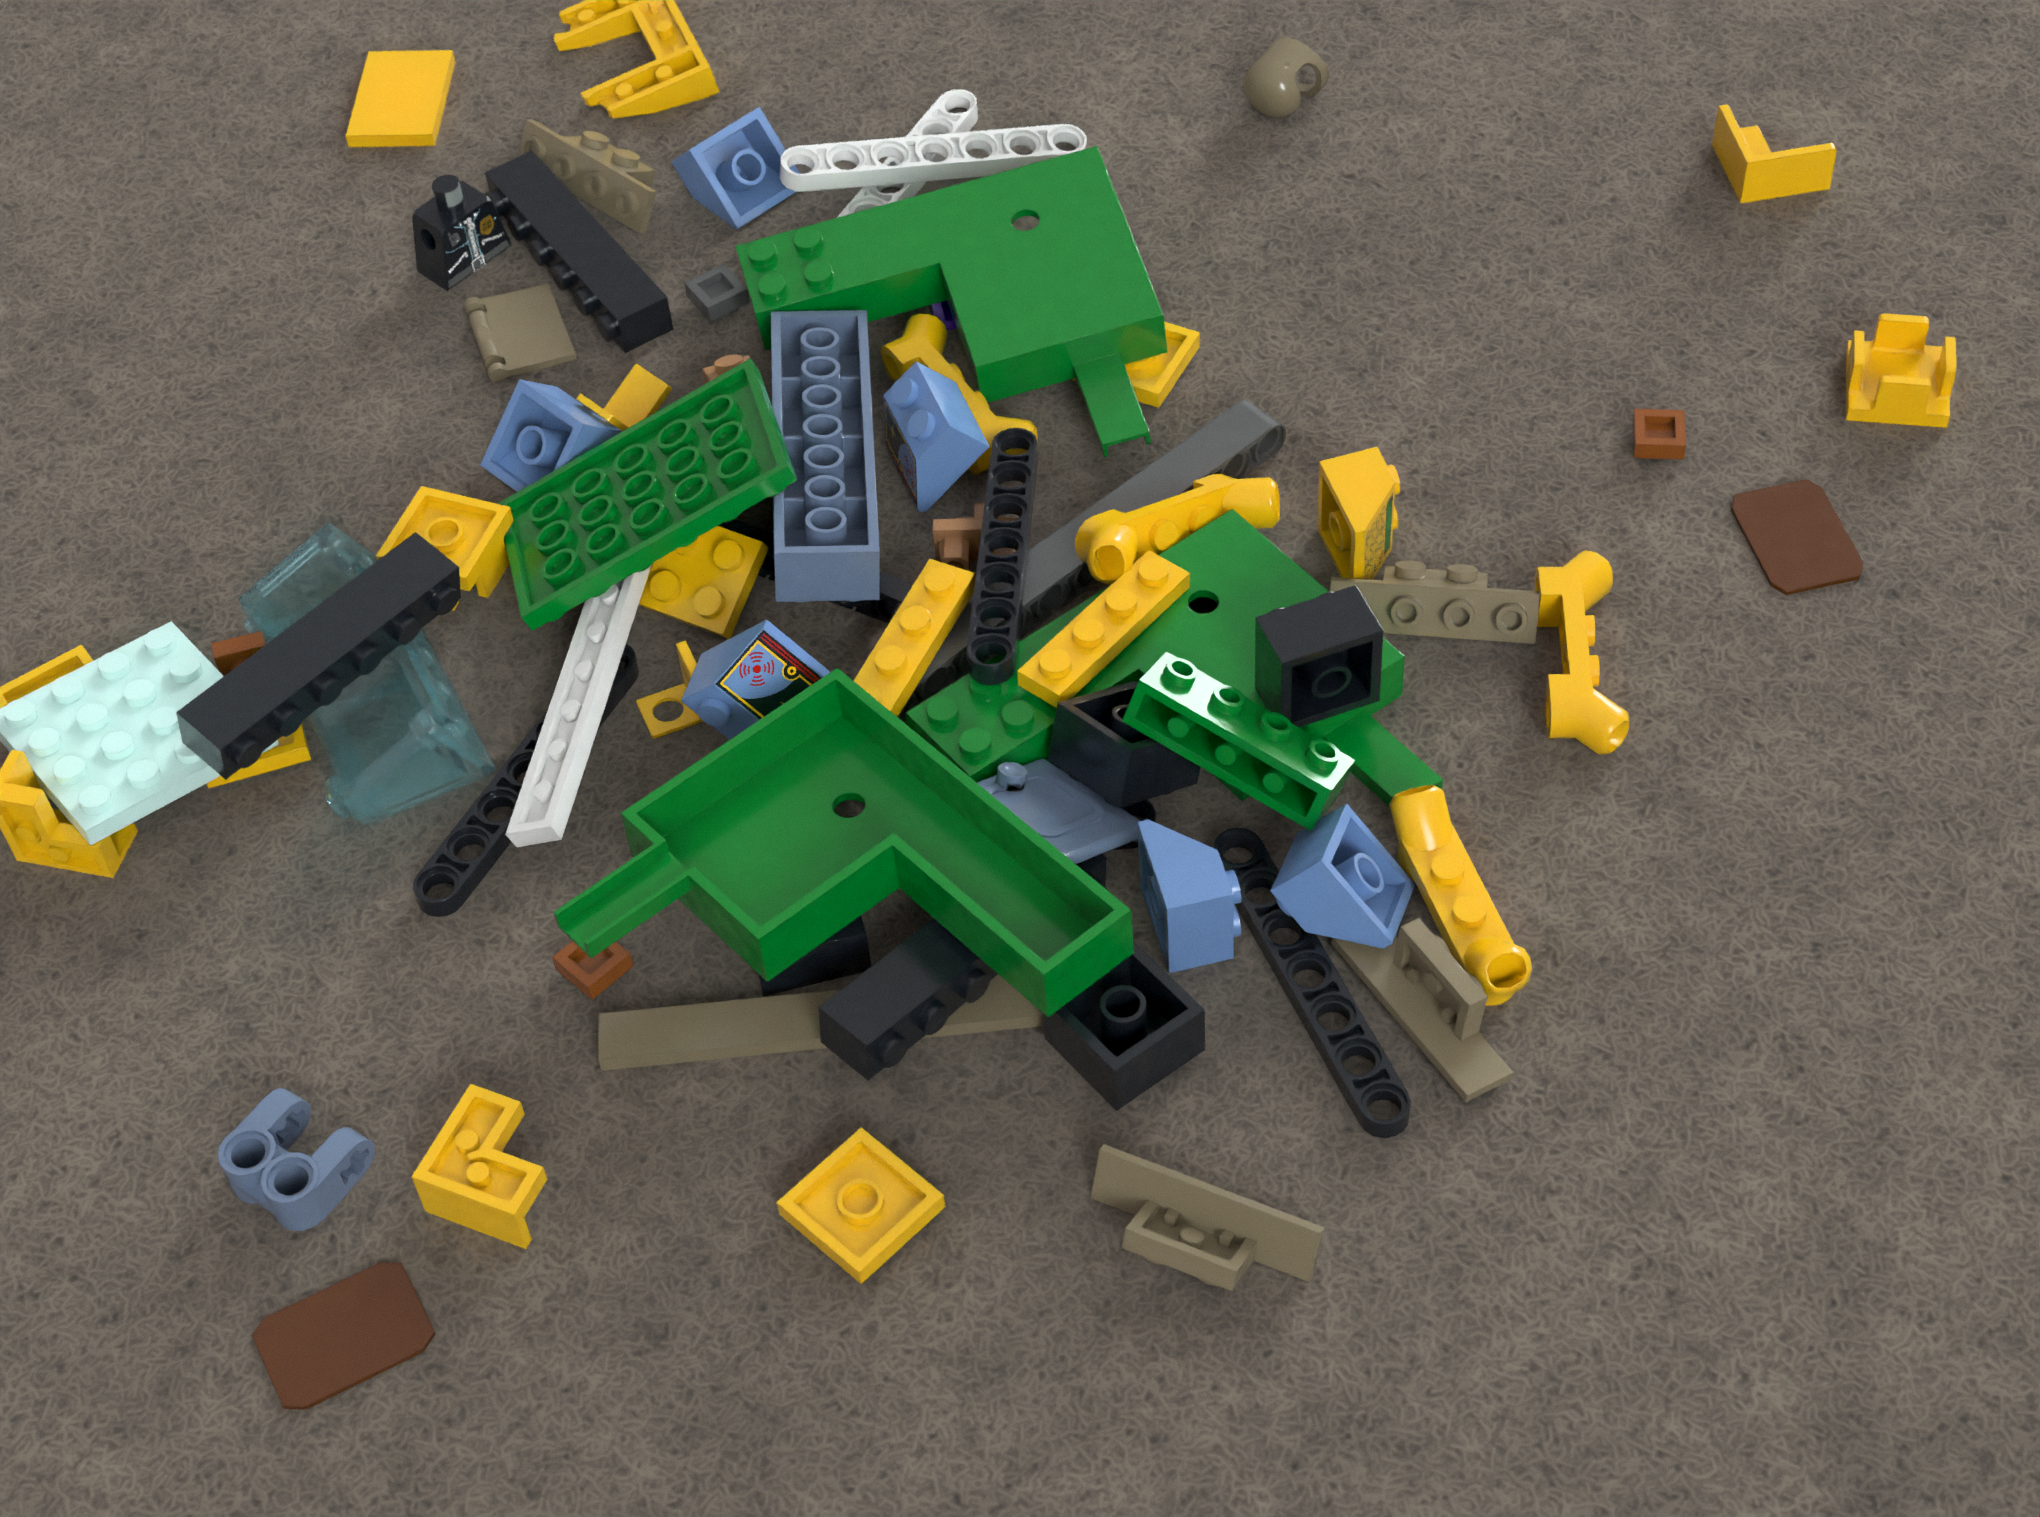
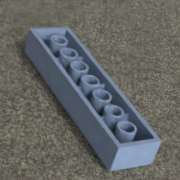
[771,310,880,603]

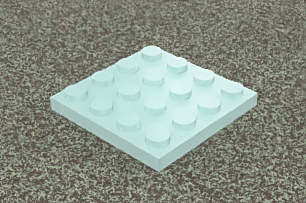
[0,621,279,846]

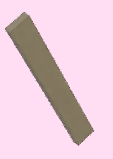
[598,974,1044,1071]

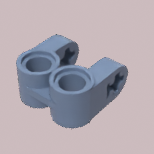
[217,1088,375,1231]

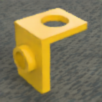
[576,364,672,432]
[636,640,703,739]

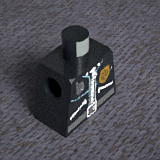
[412,175,512,291]

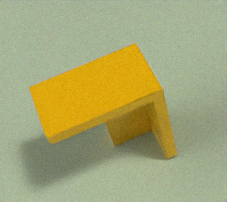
[1712,104,1837,203]
[0,750,138,878]
[412,1084,547,1249]

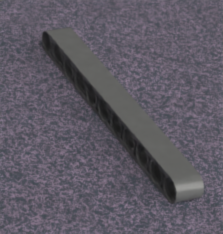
[852,400,1287,722]

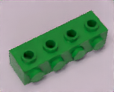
[1122,652,1355,831]

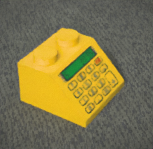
[1317,447,1401,580]

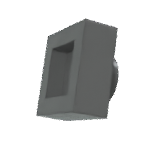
[684,264,750,322]

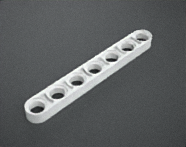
[837,89,978,218]
[780,124,1087,192]

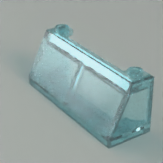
[238,522,496,826]

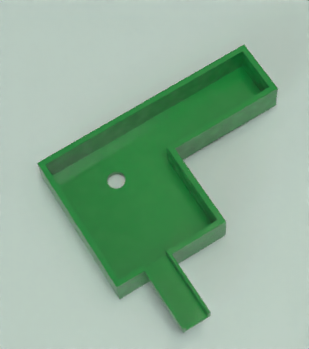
[735,146,1167,457]
[906,509,1443,807]
[553,668,1134,1017]

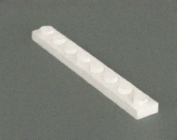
[505,566,651,847]

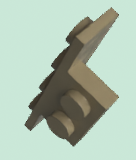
[518,119,657,234]
[1330,561,1540,644]
[1331,918,1514,1102]
[1090,1144,1325,1291]

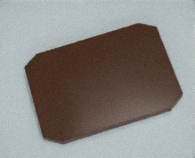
[1731,479,1864,595]
[251,1262,436,1410]

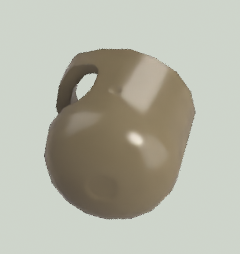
[1243,37,1330,118]

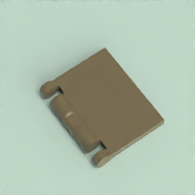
[464,283,577,382]

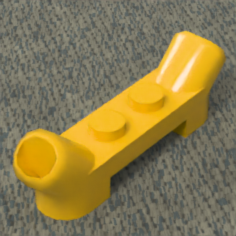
[881,314,1038,475]
[1075,474,1280,585]
[1535,550,1629,755]
[1389,785,1532,1006]

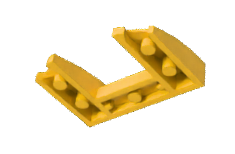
[554,0,720,119]

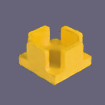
[1846,313,1957,428]
[376,486,514,611]

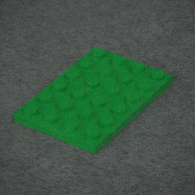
[497,358,797,631]

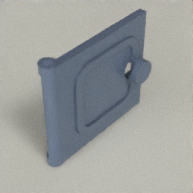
[977,758,1140,864]

